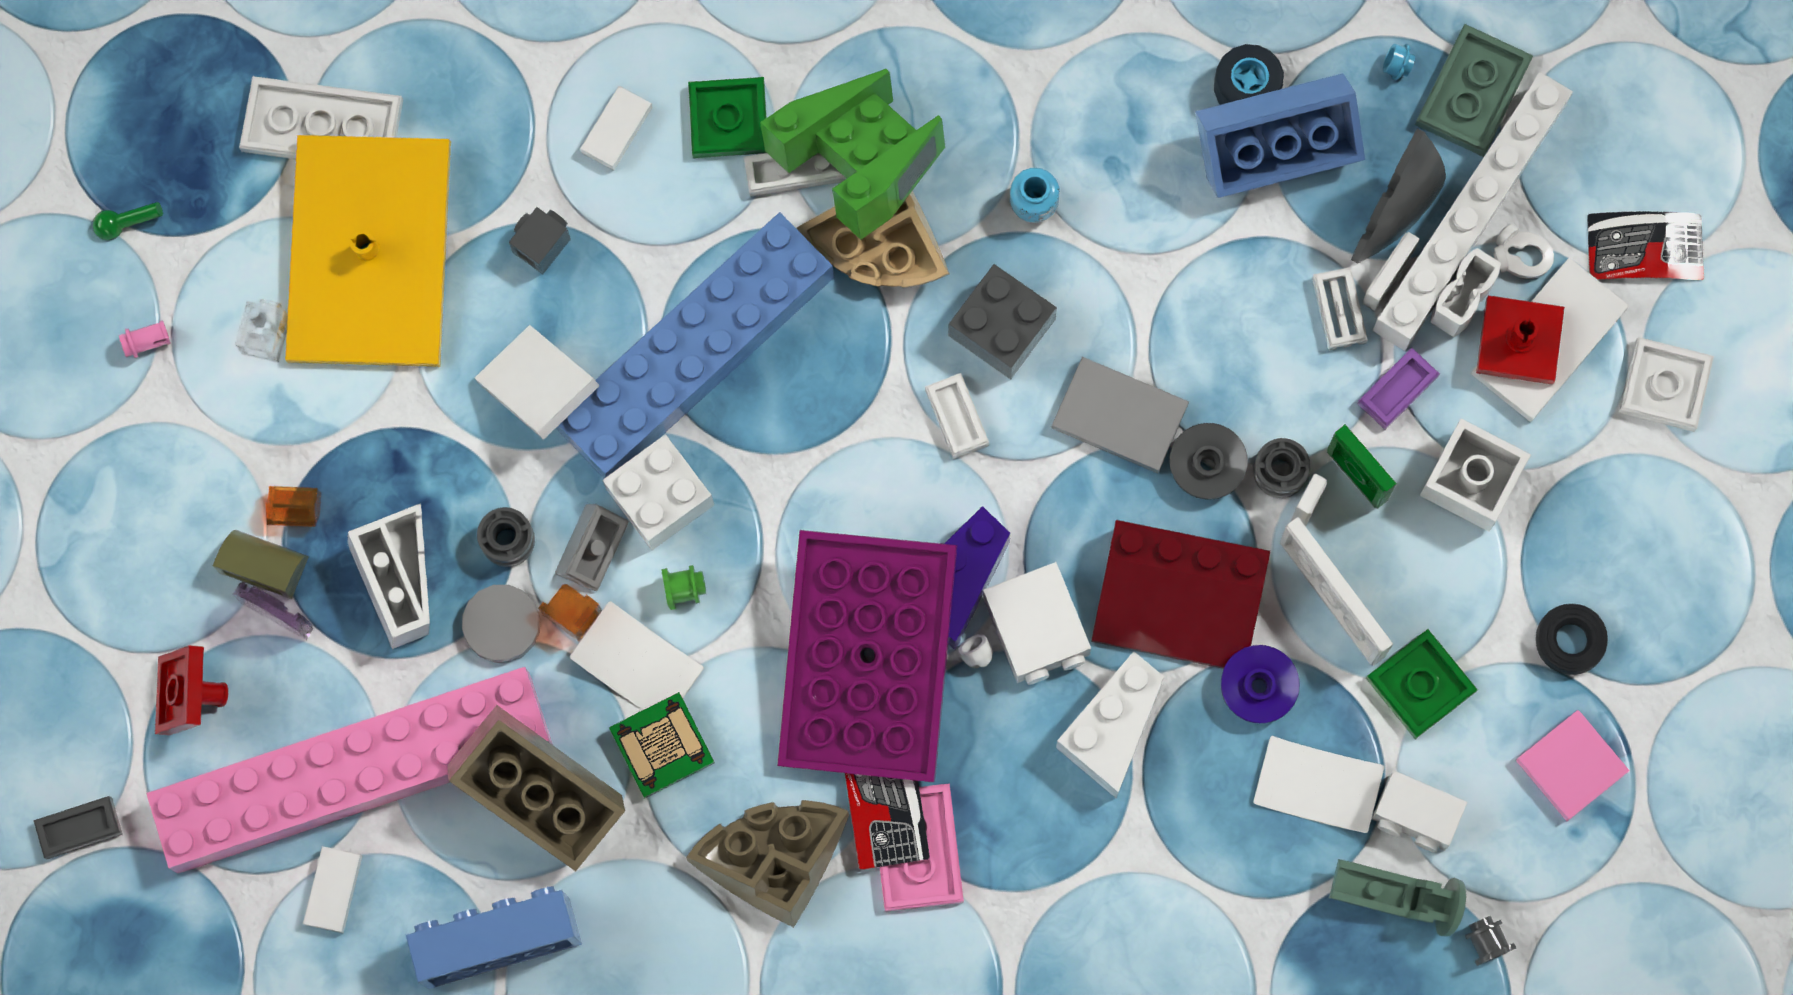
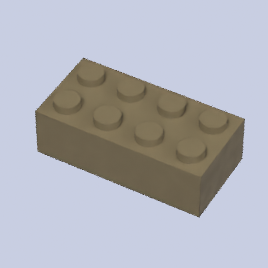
[447,705,625,871]

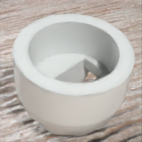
[958,634,993,669]

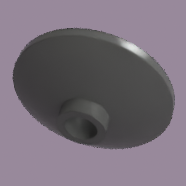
[1170,423,1248,500]

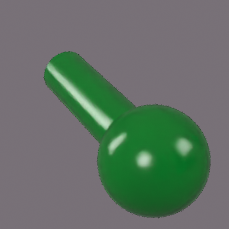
[92,202,163,240]

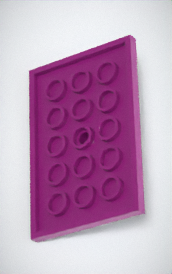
[777,530,958,782]

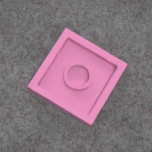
[1516,710,1630,821]

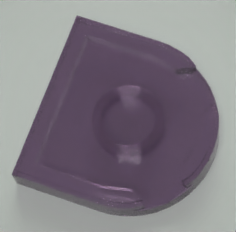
[232,582,313,640]

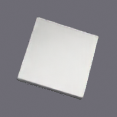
[1619,337,1714,432]

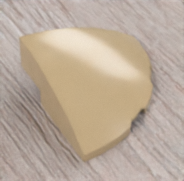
[797,190,950,288]

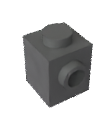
[509,207,571,274]

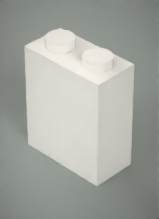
[983,562,1091,685]

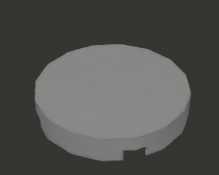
[462,585,540,663]

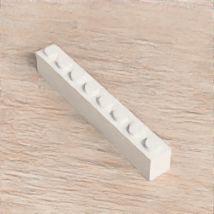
[1373,72,1573,351]

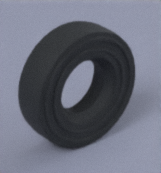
[1535,604,1608,675]

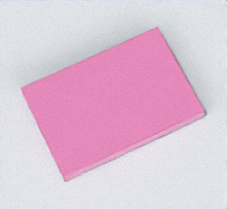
[880,783,964,912]

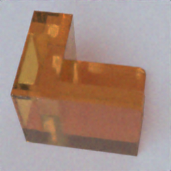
[538,584,602,642]

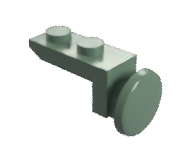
[1329,859,1466,937]

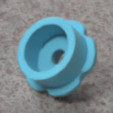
[1383,44,1415,80]

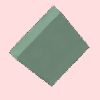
[1415,24,1533,157]

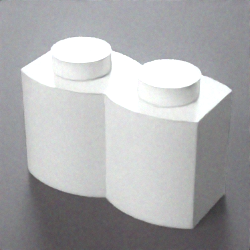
[1431,248,1501,337]

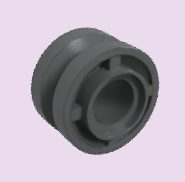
[1253,438,1310,498]
[477,507,535,567]

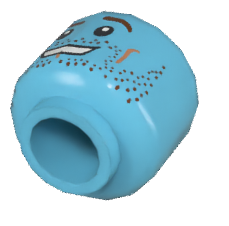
[1010,168,1060,223]

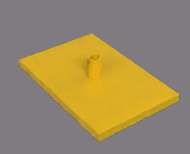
[285,135,451,367]

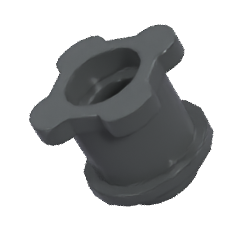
[1465,916,1516,966]

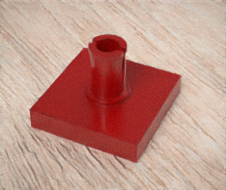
[1476,295,1565,385]
[155,645,228,735]

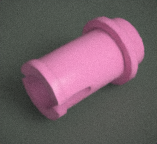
[119,320,171,358]

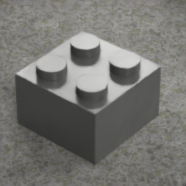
[948,264,1057,380]

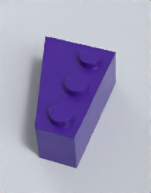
[944,506,1010,651]

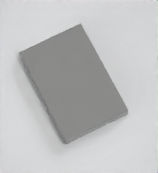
[1052,357,1189,473]

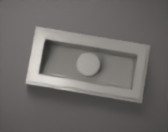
[555,504,629,591]

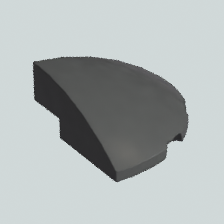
[1351,128,1446,264]

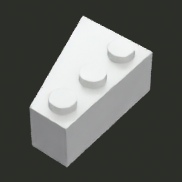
[348,504,430,649]
[1056,652,1164,798]

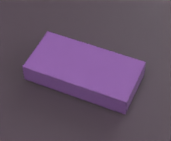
[1357,348,1440,430]

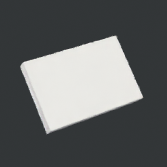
[475,325,599,440]

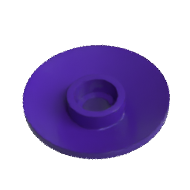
[1221,645,1300,724]

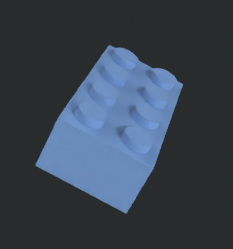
[1195,73,1365,198]
[406,886,582,989]

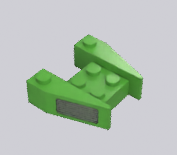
[760,69,945,240]

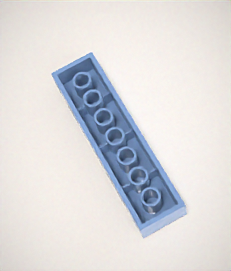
[556,212,834,478]

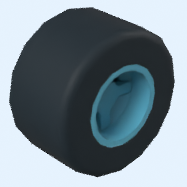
[1214,44,1284,105]

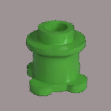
[661,565,706,610]

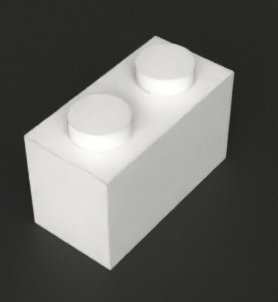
[1372,770,1467,852]

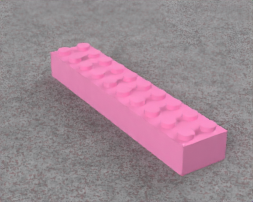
[146,667,553,874]

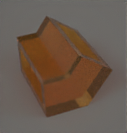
[266,486,321,527]

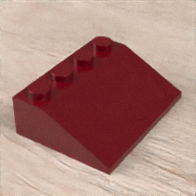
[1091,520,1270,669]

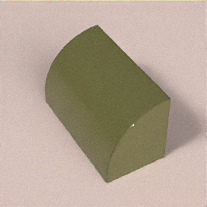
[212,530,309,599]

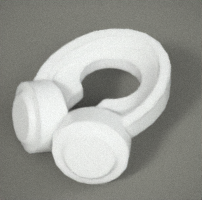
[1493,224,1554,279]

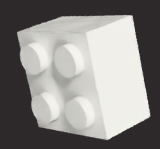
[1420,418,1531,531]
[603,434,714,550]

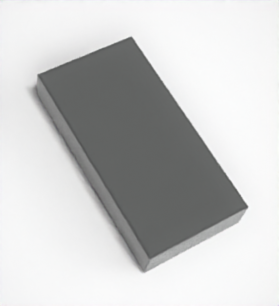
[33,796,123,859]

